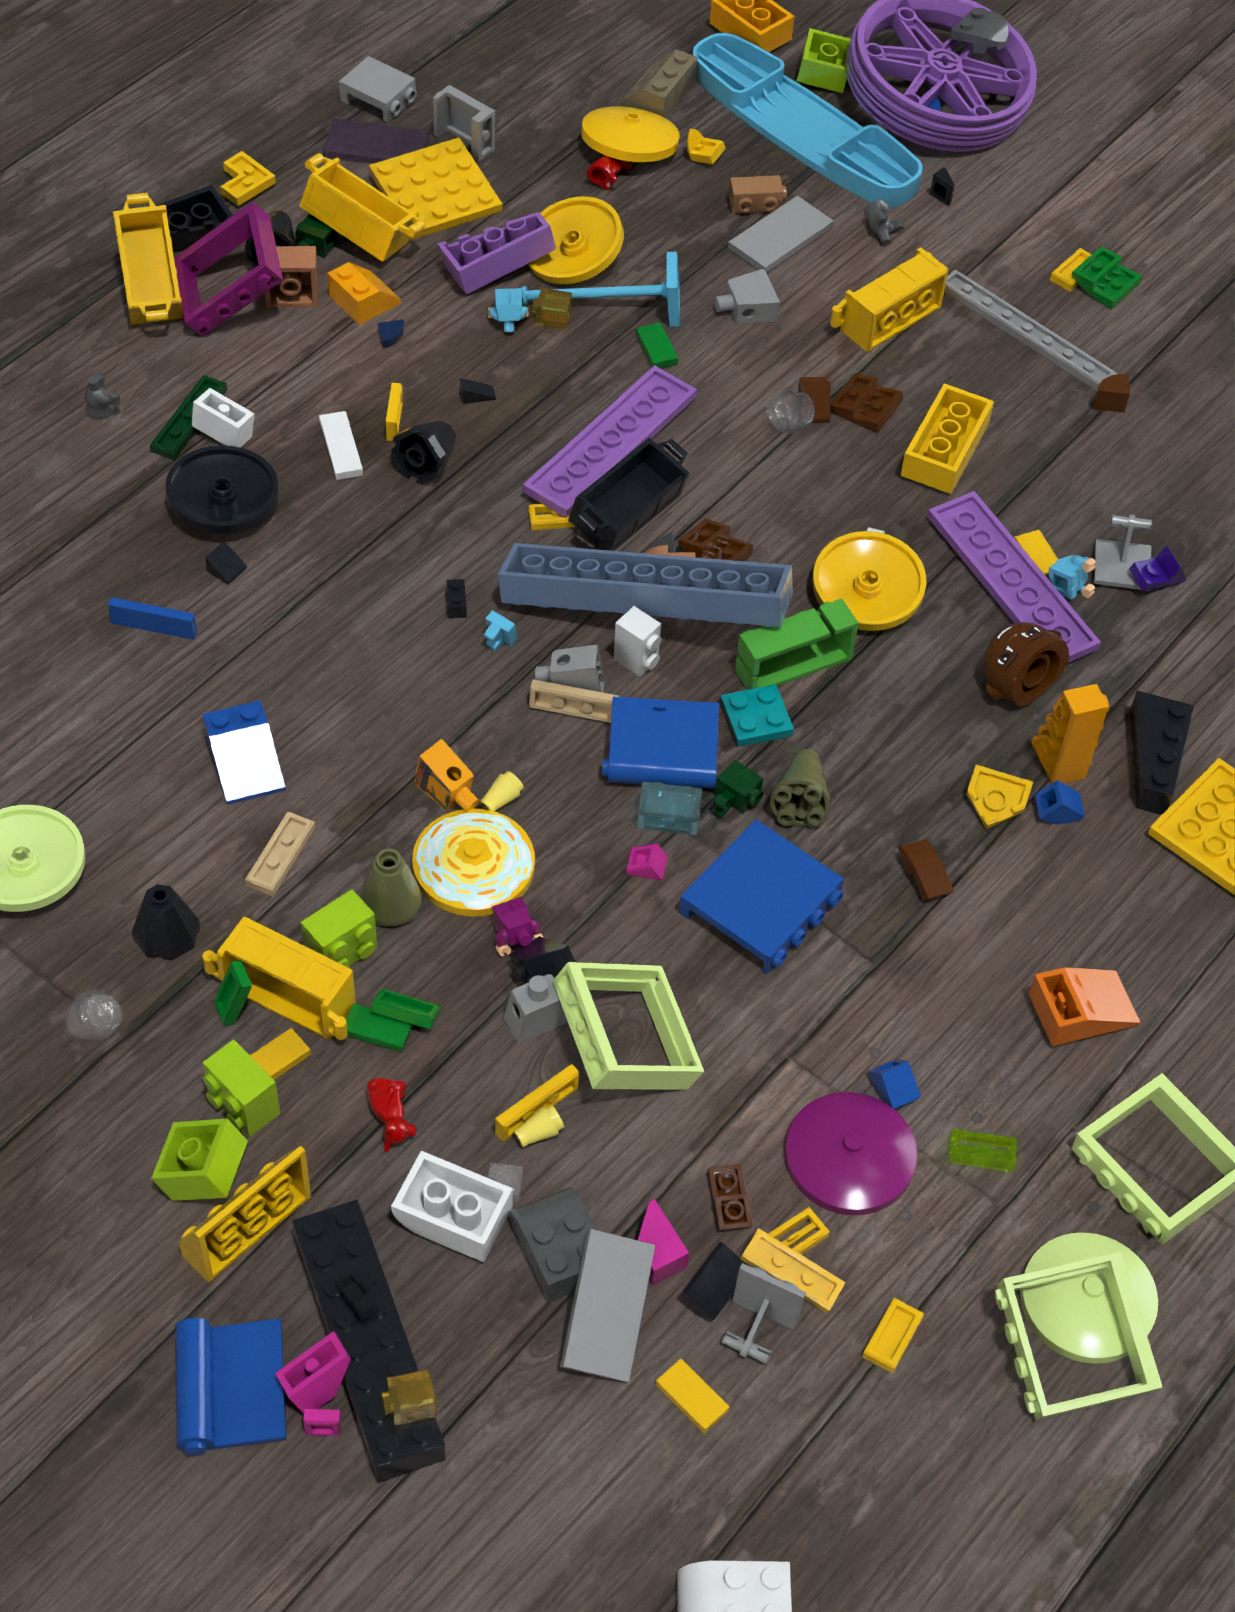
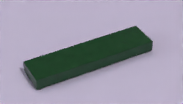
[150,375,228,461]

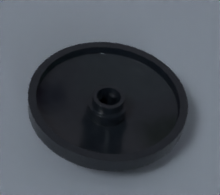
[166,445,278,533]

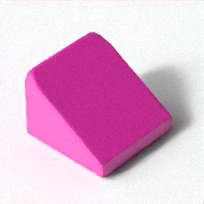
[626,843,667,880]

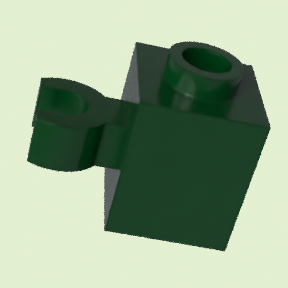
[295,214,337,258]
[712,760,763,818]

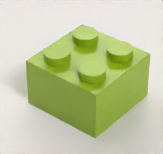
[797,28,851,93]
[300,889,377,968]
[202,1039,280,1138]
[151,1118,248,1201]

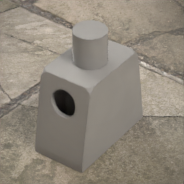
[715,269,780,324]
[535,645,605,693]
[504,974,568,1044]

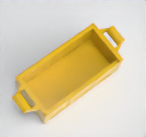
[299,153,425,261]
[113,192,183,325]
[830,248,948,352]
[202,917,356,1040]

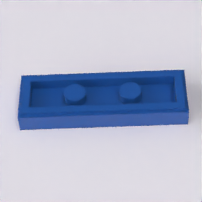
[108,597,197,640]

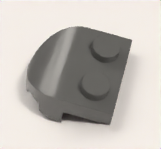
[951,8,1009,53]

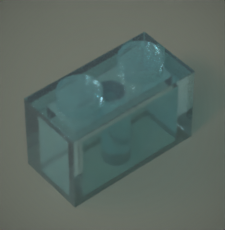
[637,782,702,835]

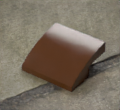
[830,373,904,432]
[678,518,753,561]

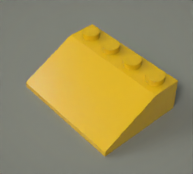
[179,1146,311,1283]

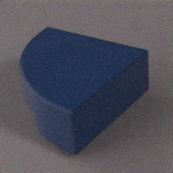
[378,319,404,348]

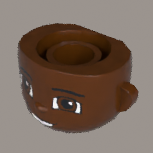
[983,622,1069,707]

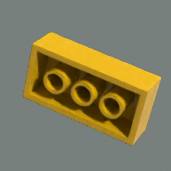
[901,383,994,494]

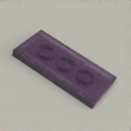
[323,118,430,164]

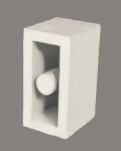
[192,388,254,448]
[613,606,661,677]

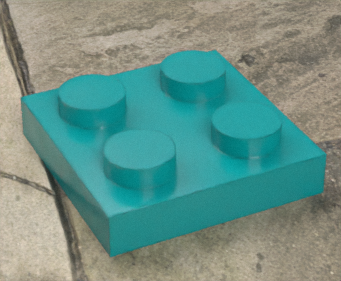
[720,684,794,747]

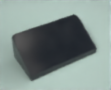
[683,1242,746,1320]

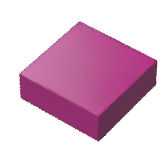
[303,1409,342,1436]

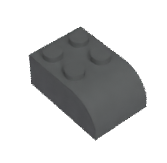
[507,1187,596,1303]

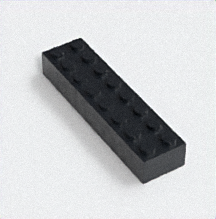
[292,1199,446,1483]

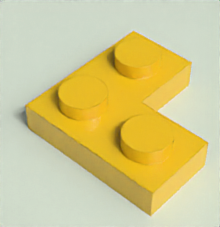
[220,151,276,206]

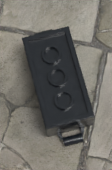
[568,437,689,551]

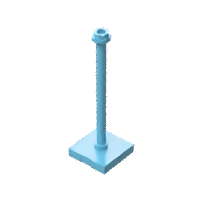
[522,252,680,327]

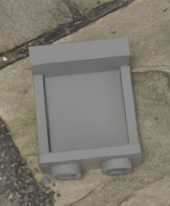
[339,56,417,123]
[433,85,495,162]

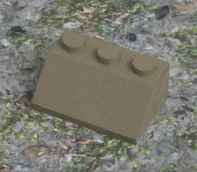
[620,49,698,118]

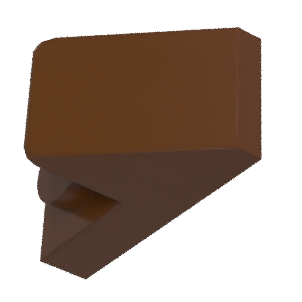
[799,377,831,423]

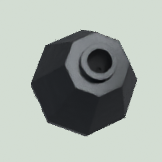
[391,421,456,484]
[132,884,200,961]

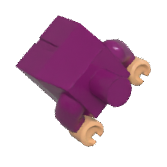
[492,897,543,957]

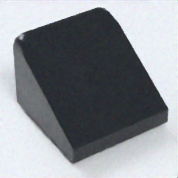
[930,167,955,206]
[205,542,247,584]

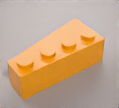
[1031,684,1109,784]

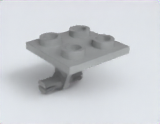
[1094,514,1152,591]
[722,1263,806,1364]

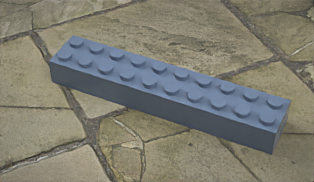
[498,543,793,627]

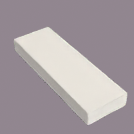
[319,411,363,480]

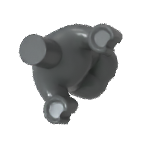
[864,200,905,245]
[84,372,121,420]

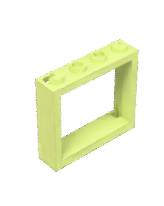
[553,962,704,1090]
[1071,1073,1235,1245]
[995,1251,1163,1420]

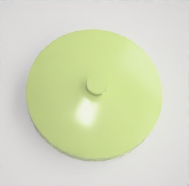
[0,805,85,912]
[1020,1232,1158,1364]

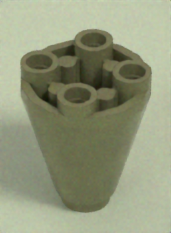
[770,749,831,827]
[360,849,422,927]

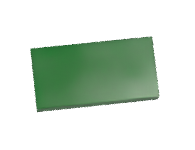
[636,322,678,368]
[214,961,252,1026]
[370,989,441,1029]
[346,1003,414,1053]

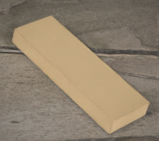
[529,679,619,723]
[245,812,315,897]

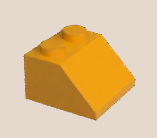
[327,262,402,325]

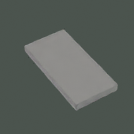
[728,196,834,273]
[560,1229,655,1383]

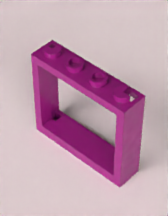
[174,201,283,337]

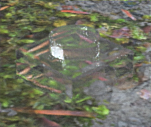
[488,1163,523,1202]

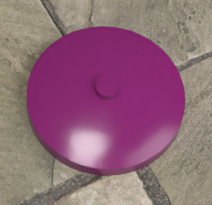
[785,1092,917,1215]

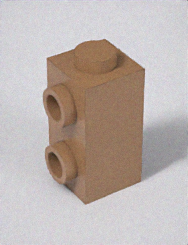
[729,175,787,214]

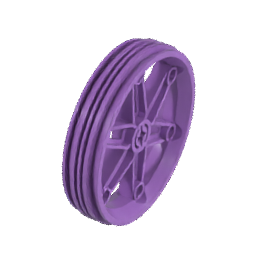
[846,0,1037,152]

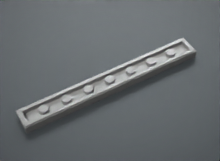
[944,269,1118,391]

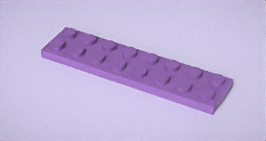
[523,365,697,518]
[927,491,1101,663]

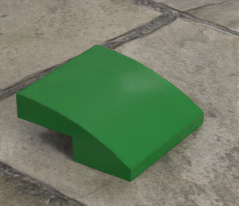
[1072,246,1142,309]

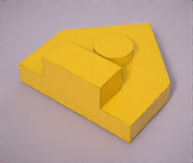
[966,765,1033,829]

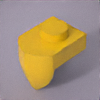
[687,129,726,165]

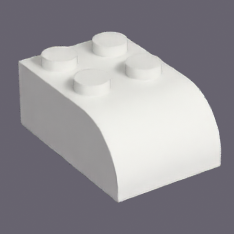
[391,1151,513,1262]
[677,1561,792,1612]

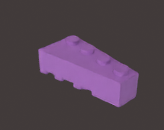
[437,212,556,295]

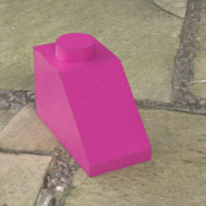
[638,1199,689,1286]
[275,1331,351,1414]

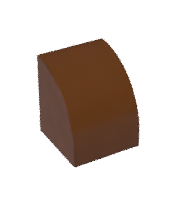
[1093,374,1130,413]

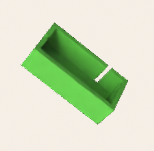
[735,599,859,690]

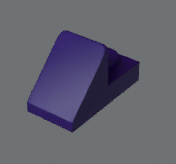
[1129,546,1186,591]

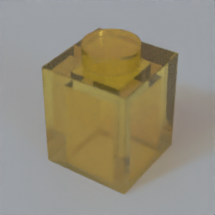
[532,288,572,330]
[382,1369,437,1425]

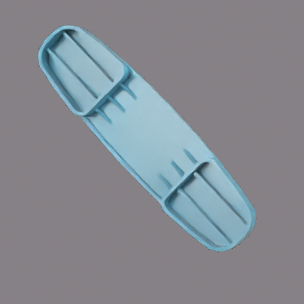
[692,33,923,208]

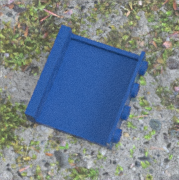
[679,819,844,975]

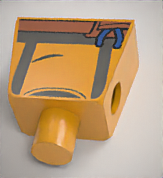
[414,739,480,812]

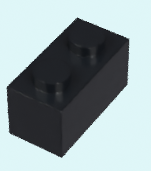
[446,579,467,619]

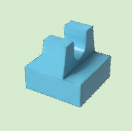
[484,610,518,651]

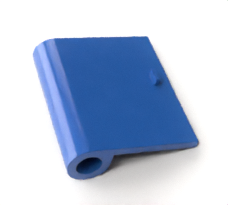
[602,697,719,789]
[175,1318,287,1456]

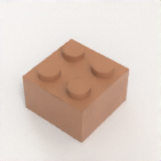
[265,246,319,307]

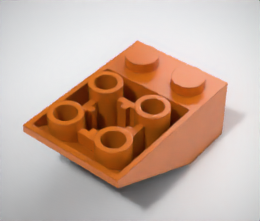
[1029,967,1141,1047]

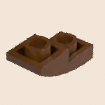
[898,839,954,901]
[707,1164,753,1231]

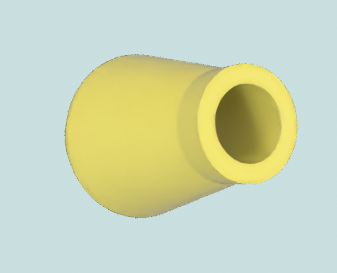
[479,771,524,811]
[514,1105,565,1148]

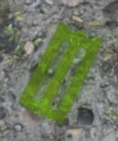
[948,1129,1017,1172]

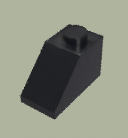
[509,936,575,983]

